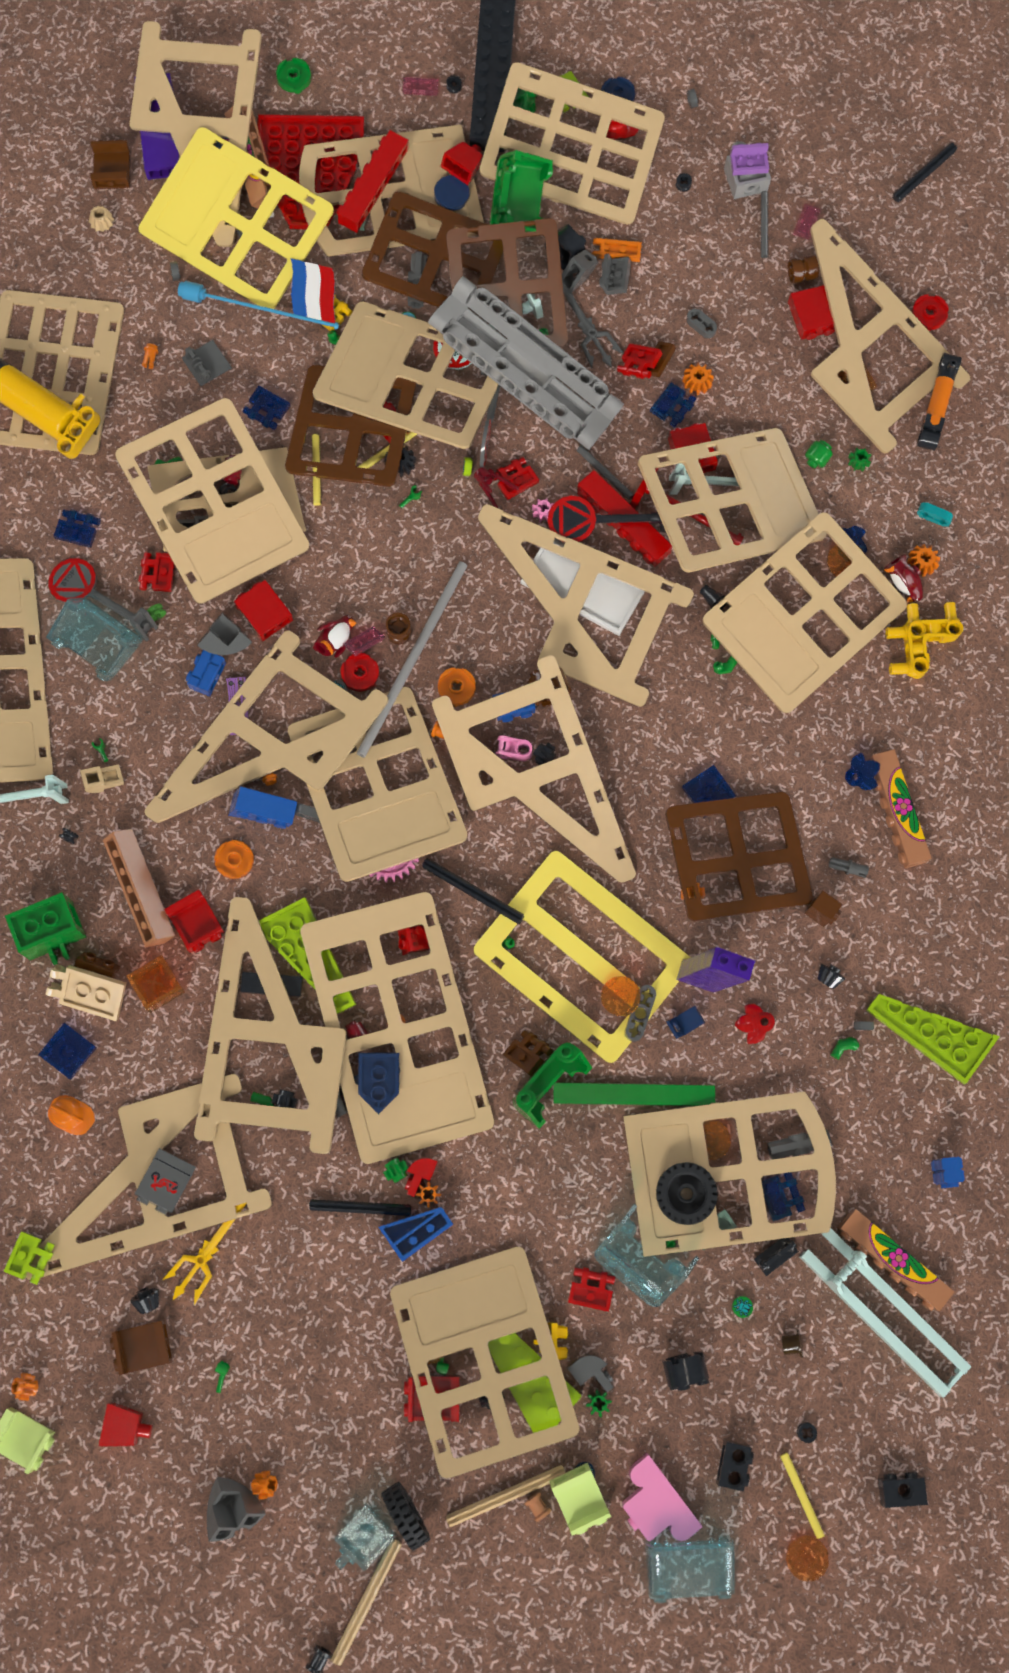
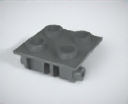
[182,340,232,386]

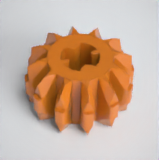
[682,362,714,396]
[907,543,940,577]

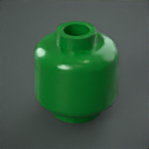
[805,440,833,469]

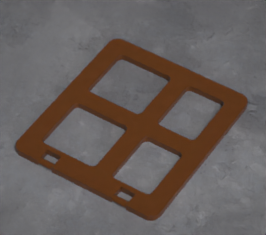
[362,191,504,317]
[446,218,568,357]
[285,365,416,487]
[665,792,813,921]

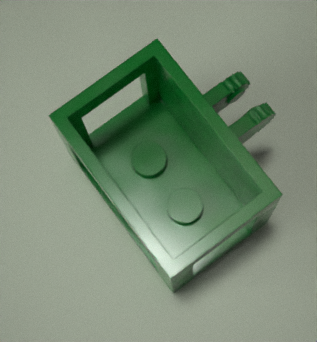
[5,892,86,965]

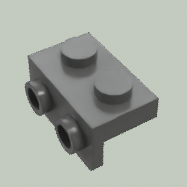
[599,254,631,295]

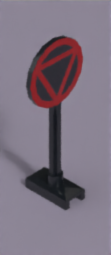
[547,495,666,543]

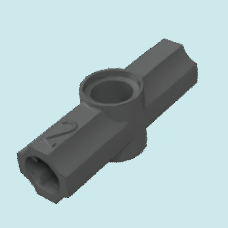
[408,252,427,309]
[767,1130,832,1160]

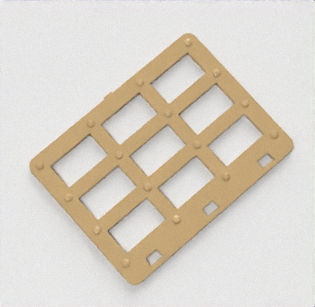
[479,63,665,225]
[0,290,124,455]

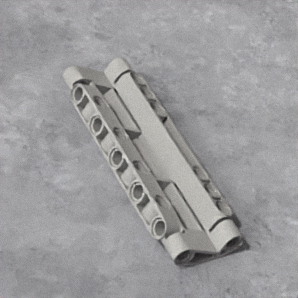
[428,276,624,450]

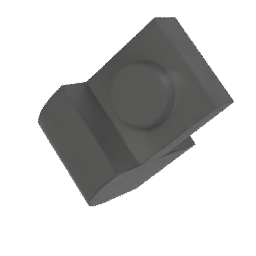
[567,1355,613,1392]

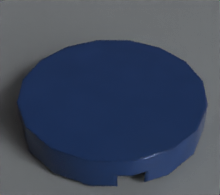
[601,77,635,102]
[434,176,470,211]

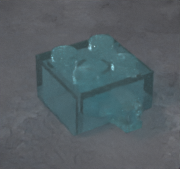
[334,1503,396,1571]

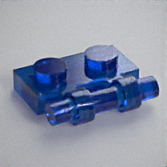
[650,382,696,427]
[242,385,291,430]
[53,509,101,548]
[761,1172,805,1222]

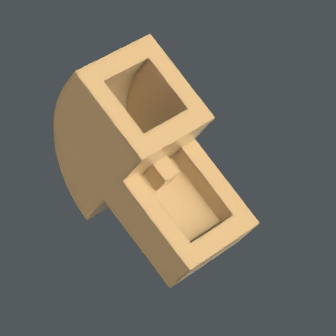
[80,764,124,793]

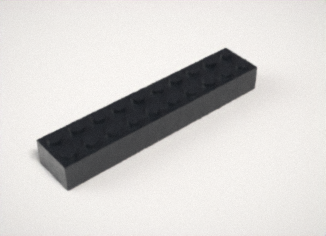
[470,0,516,152]

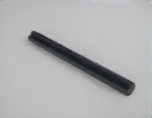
[422,858,524,924]

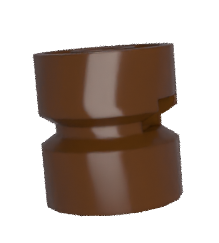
[787,255,819,283]
[385,612,411,645]

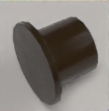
[782,1330,803,1358]

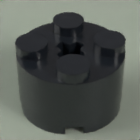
[545,224,586,270]
[662,1351,709,1391]

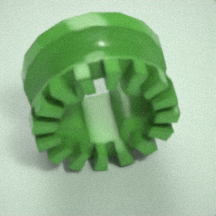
[147,604,166,621]

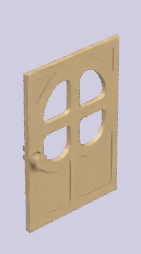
[147,447,306,552]

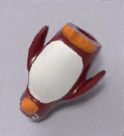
[884,554,923,604]
[313,615,356,658]

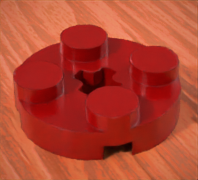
[911,294,949,331]
[341,653,379,692]

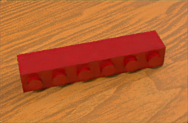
[337,130,409,233]
[577,470,672,567]

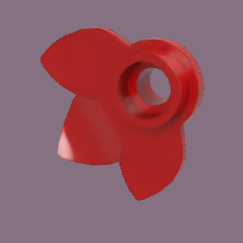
[735,1004,775,1044]

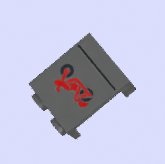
[134,1148,196,1215]

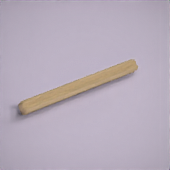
[446,1465,566,1527]
[331,1538,401,1666]

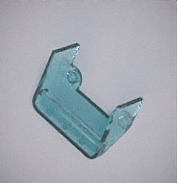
[594,1204,699,1307]

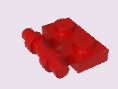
[617,344,662,379]
[492,457,539,501]
[138,552,175,592]
[568,1267,615,1312]

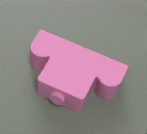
[622,1453,702,1541]

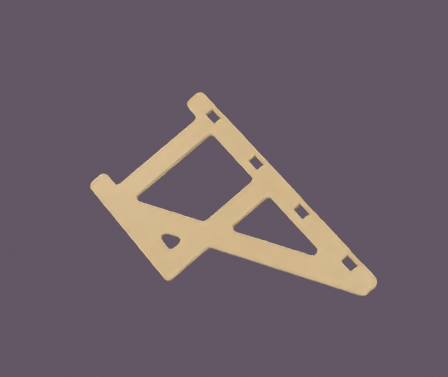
[129,21,262,247]
[810,219,970,453]
[478,504,694,707]
[145,631,388,823]
[432,655,636,883]
[194,897,347,1154]
[26,1074,272,1280]

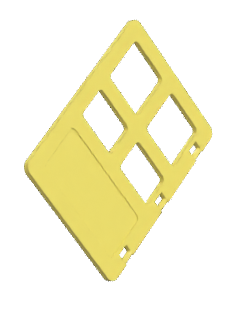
[139,127,334,309]

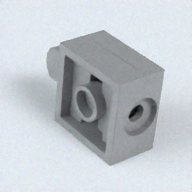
[724,141,771,199]

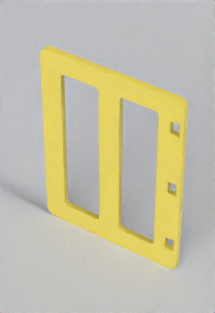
[474,851,690,1063]

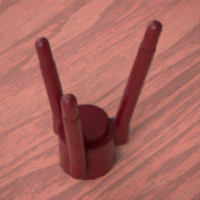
[474,467,519,508]

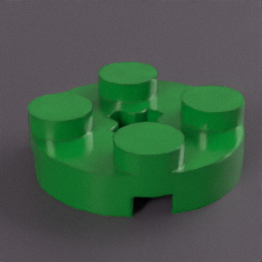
[276,58,311,94]

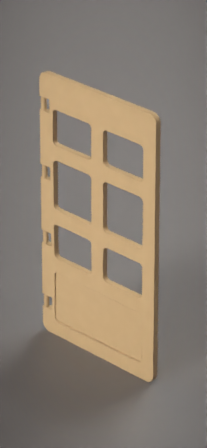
[300,892,494,1164]

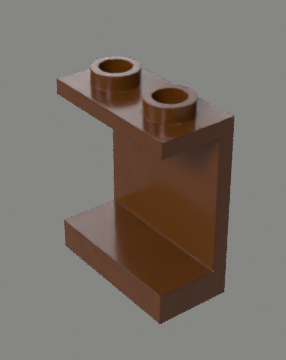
[90,139,130,189]
[110,1320,173,1376]

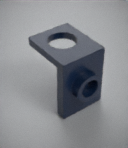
[666,1006,705,1039]

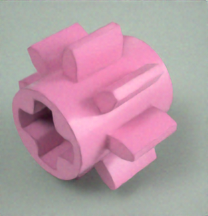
[532,498,554,523]

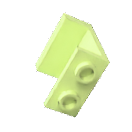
[0,1407,55,1474]
[549,1463,611,1536]

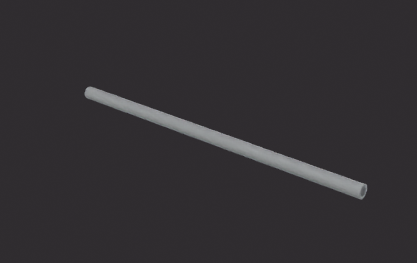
[356,561,467,758]

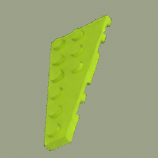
[259,897,357,1014]
[866,994,1000,1084]
[488,1333,582,1433]

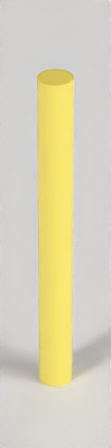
[358,431,417,468]
[312,434,321,505]
[780,1452,824,1539]

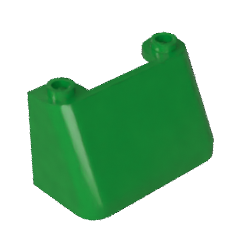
[490,150,553,232]
[513,1043,592,1129]

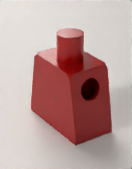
[440,142,483,185]
[98,1402,153,1447]

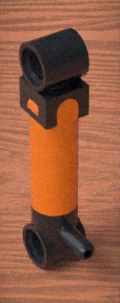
[917,352,962,451]

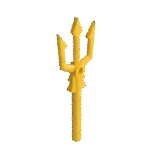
[161,1203,247,1305]

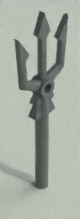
[563,287,624,368]

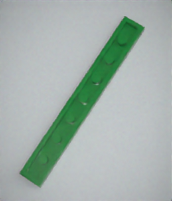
[553,1083,715,1106]

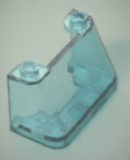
[46,598,143,681]
[644,1536,735,1603]

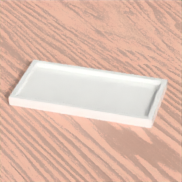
[520,539,645,636]

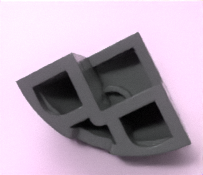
[197,612,252,655]
[207,1477,266,1542]

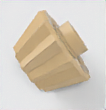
[89,206,114,232]

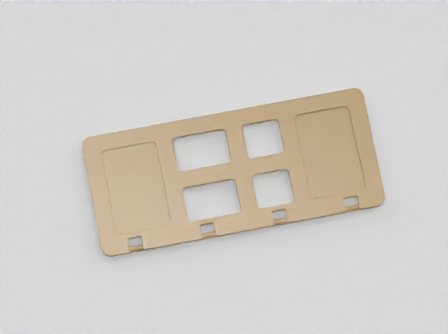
[0,559,53,782]

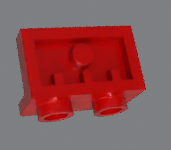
[398,925,430,955]

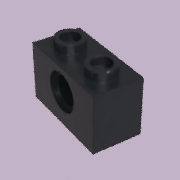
[878,1472,928,1508]

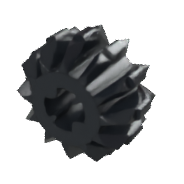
[384,445,416,478]

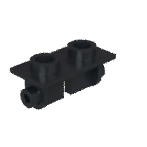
[754,1238,799,1276]

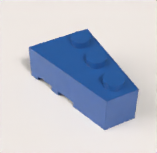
[228,786,297,829]
[378,1207,454,1262]

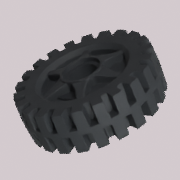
[656,1162,718,1225]
[381,1482,430,1551]

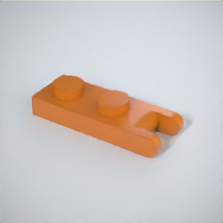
[592,238,642,262]

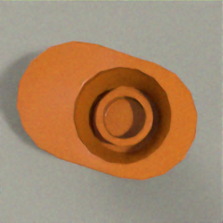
[48,1095,95,1135]

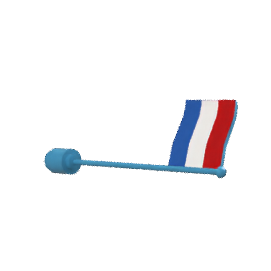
[178,258,339,329]

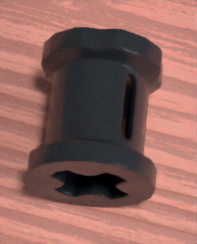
[305,1645,333,1673]

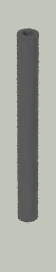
[761,191,768,258]
[576,445,634,500]

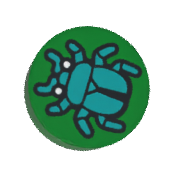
[732,1296,753,1318]

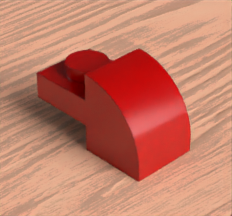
[405,1158,438,1198]

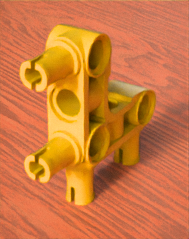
[885,602,963,679]

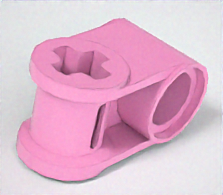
[495,736,532,761]

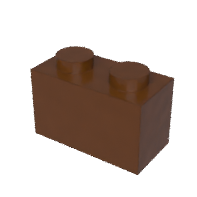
[804,891,843,927]

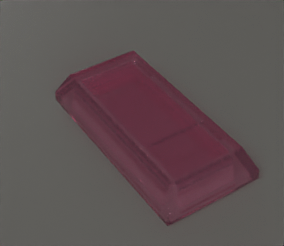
[403,77,439,96]
[793,204,821,240]
[343,626,385,656]

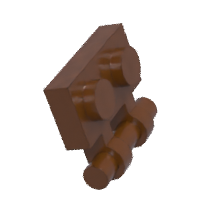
[502,1030,553,1077]

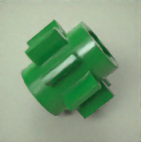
[848,448,871,472]
[383,1158,409,1184]
[585,1389,612,1417]

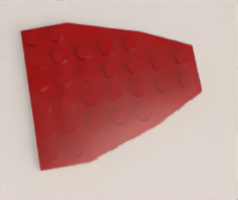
[257,115,364,230]

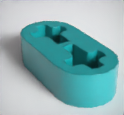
[917,502,953,527]

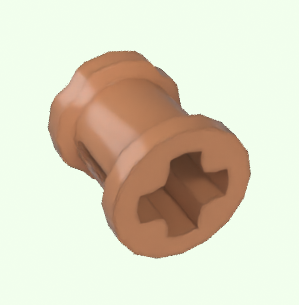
[524,1492,552,1522]

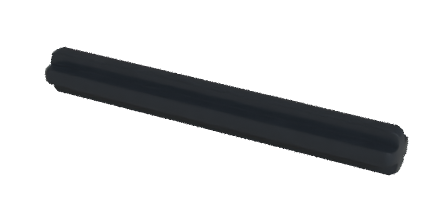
[892,142,957,202]
[309,1199,411,1216]

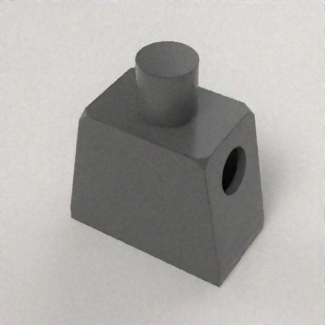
[562,250,598,294]

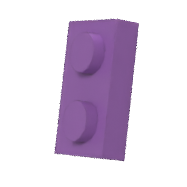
[730,143,769,175]

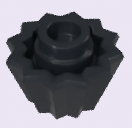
[817,964,845,989]
[130,1287,159,1314]

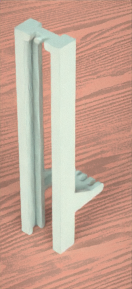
[799,1228,971,1398]

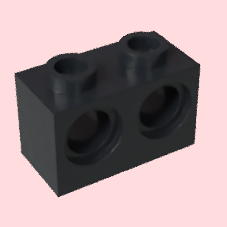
[716,1440,754,1492]

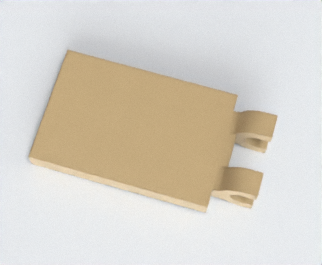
[46,964,127,1021]

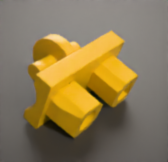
[533,1322,568,1360]

